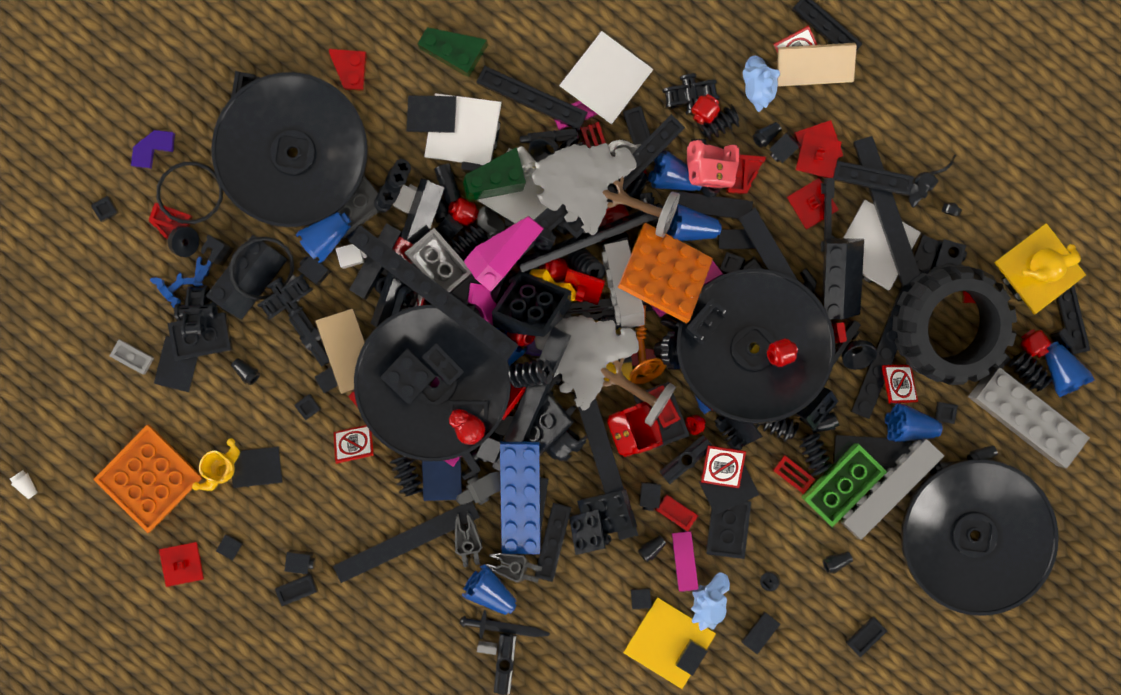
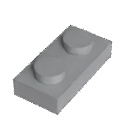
[110,339,154,375]

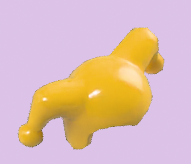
[1022,244,1081,282]
[192,438,240,491]

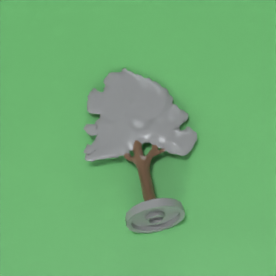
[532,143,680,238]
[534,315,676,426]

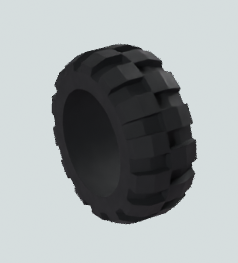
[893,264,1017,385]

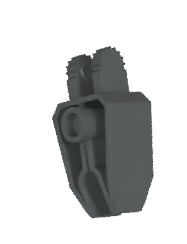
[456,471,501,505]
[455,512,482,567]
[486,553,542,583]

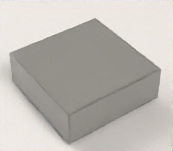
[477,641,498,655]

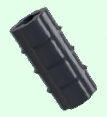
[434,164,461,206]

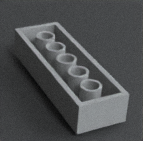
[968,367,1090,469]
[840,439,944,540]

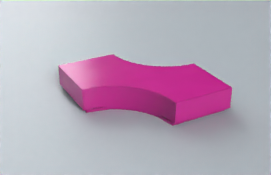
[468,283,497,325]

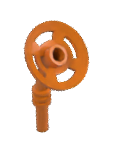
[629,305,666,384]

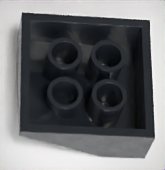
[492,270,572,337]

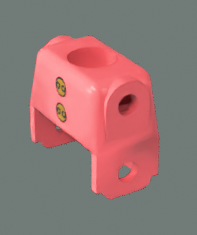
[687,140,739,188]

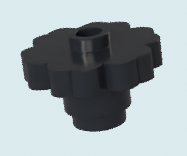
[654,331,680,370]

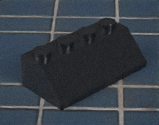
[206,235,288,320]
[822,238,864,319]

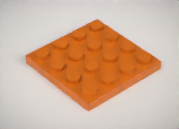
[618,223,713,323]
[93,424,204,533]

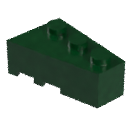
[417,27,488,78]
[463,147,526,201]

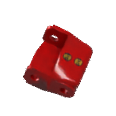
[607,402,663,457]

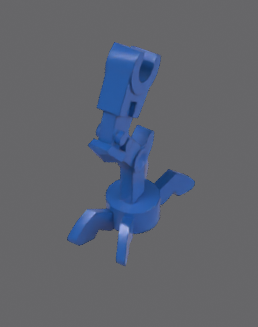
[150,257,213,308]

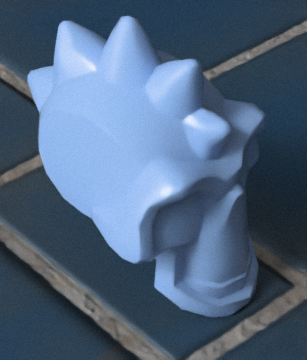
[743,55,780,112]
[691,572,730,631]

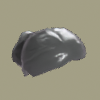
[477,206,505,240]

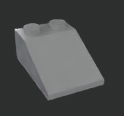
[404,228,472,293]

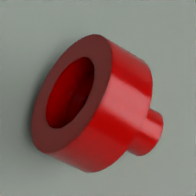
[685,415,706,435]

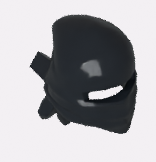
[546,405,588,462]

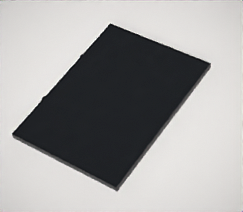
[406,95,457,133]
[154,336,198,392]
[232,446,283,488]
[699,465,760,515]

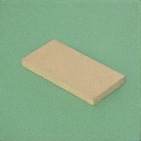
[777,43,857,86]
[315,309,365,394]

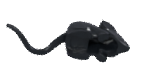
[908,154,957,208]

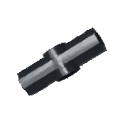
[289,310,330,367]
[659,435,712,484]
[494,633,517,695]

